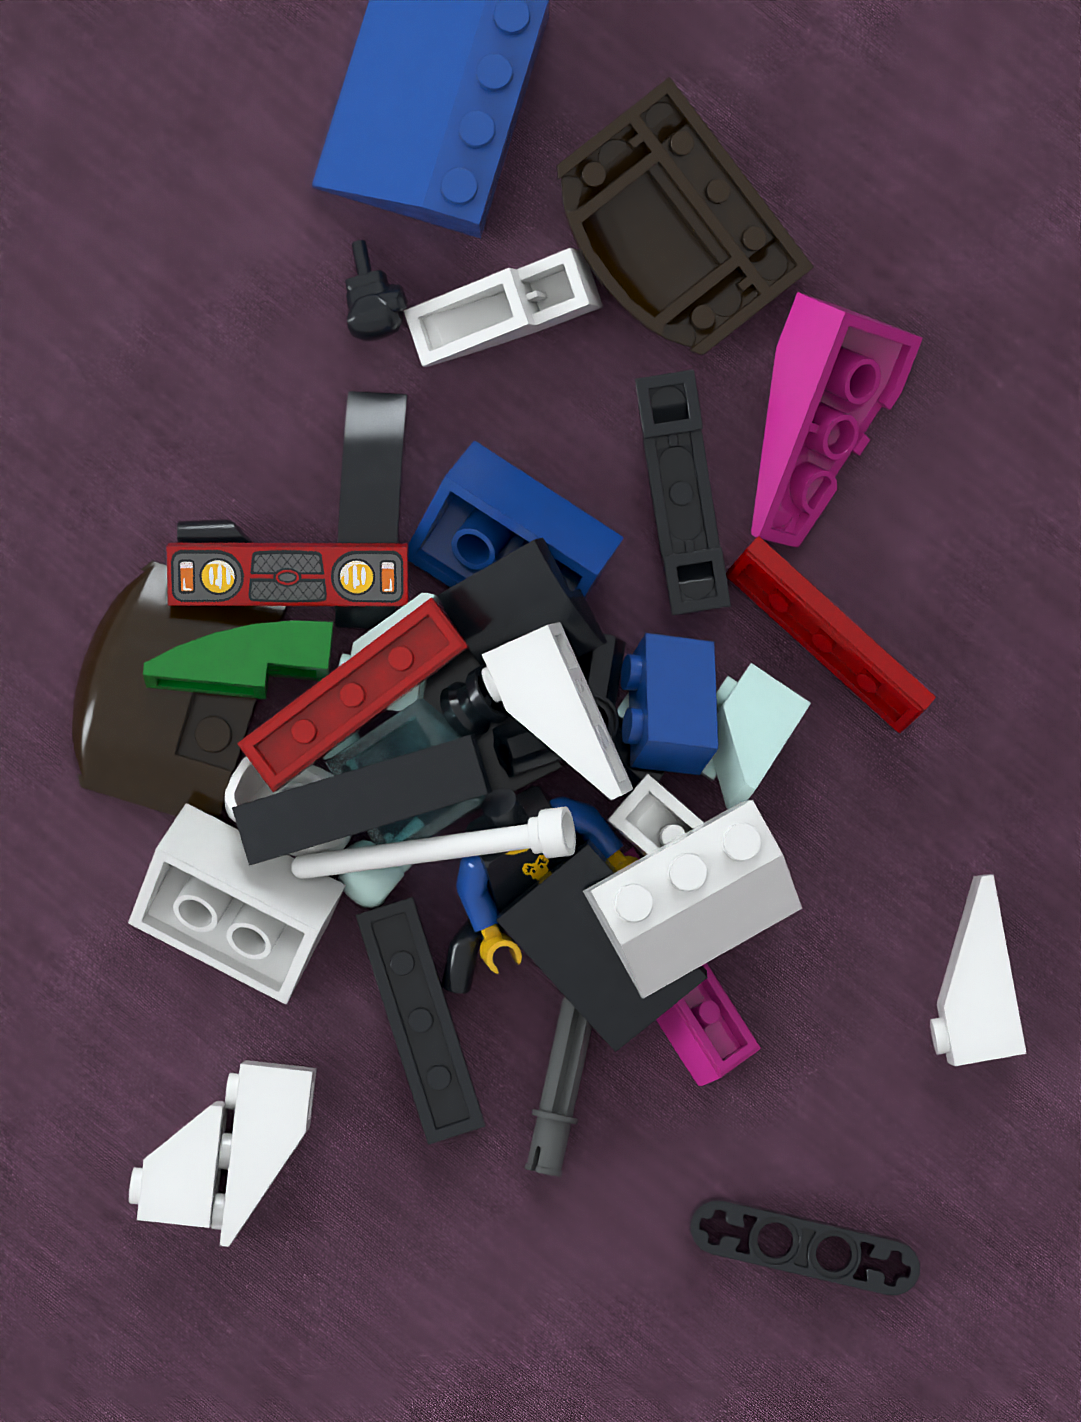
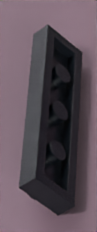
[355,897,486,1145]

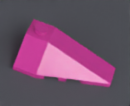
[751,292,923,548]

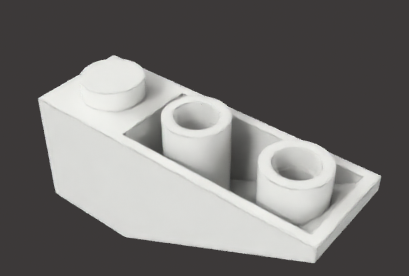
[211,1060,317,1247]

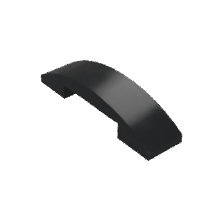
[634,369,731,615]
[335,391,408,629]

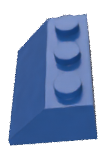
[408,440,624,599]

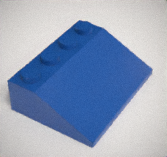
[312,0,549,239]

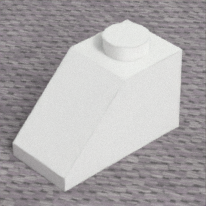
[129,1101,228,1228]

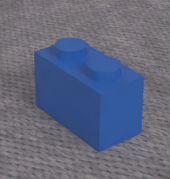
[621,633,718,775]

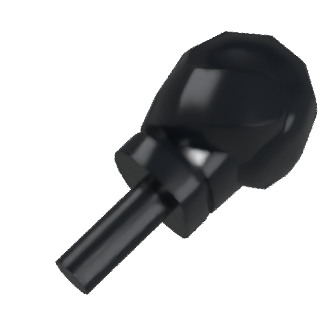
[345,240,408,342]

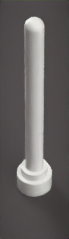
[291,806,576,879]

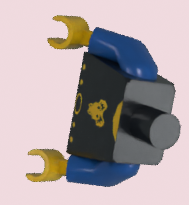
[456,786,639,974]

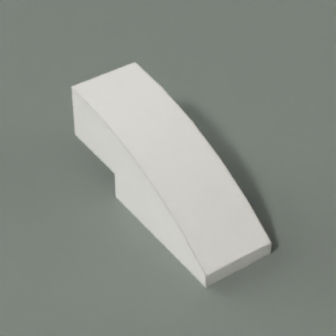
[404,248,603,367]

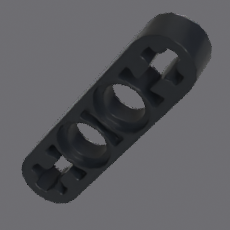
[689,1197,920,1295]

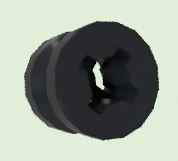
[440,665,512,738]

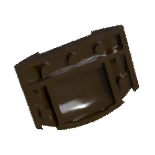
[556,76,814,356]
[72,561,287,821]

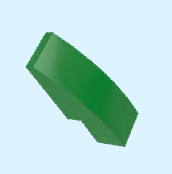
[143,620,333,699]

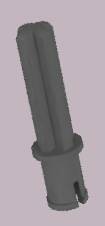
[524,997,592,1177]

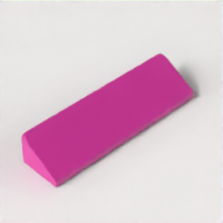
[623,848,761,1086]

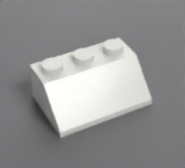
[583,800,802,998]
[128,803,346,1005]

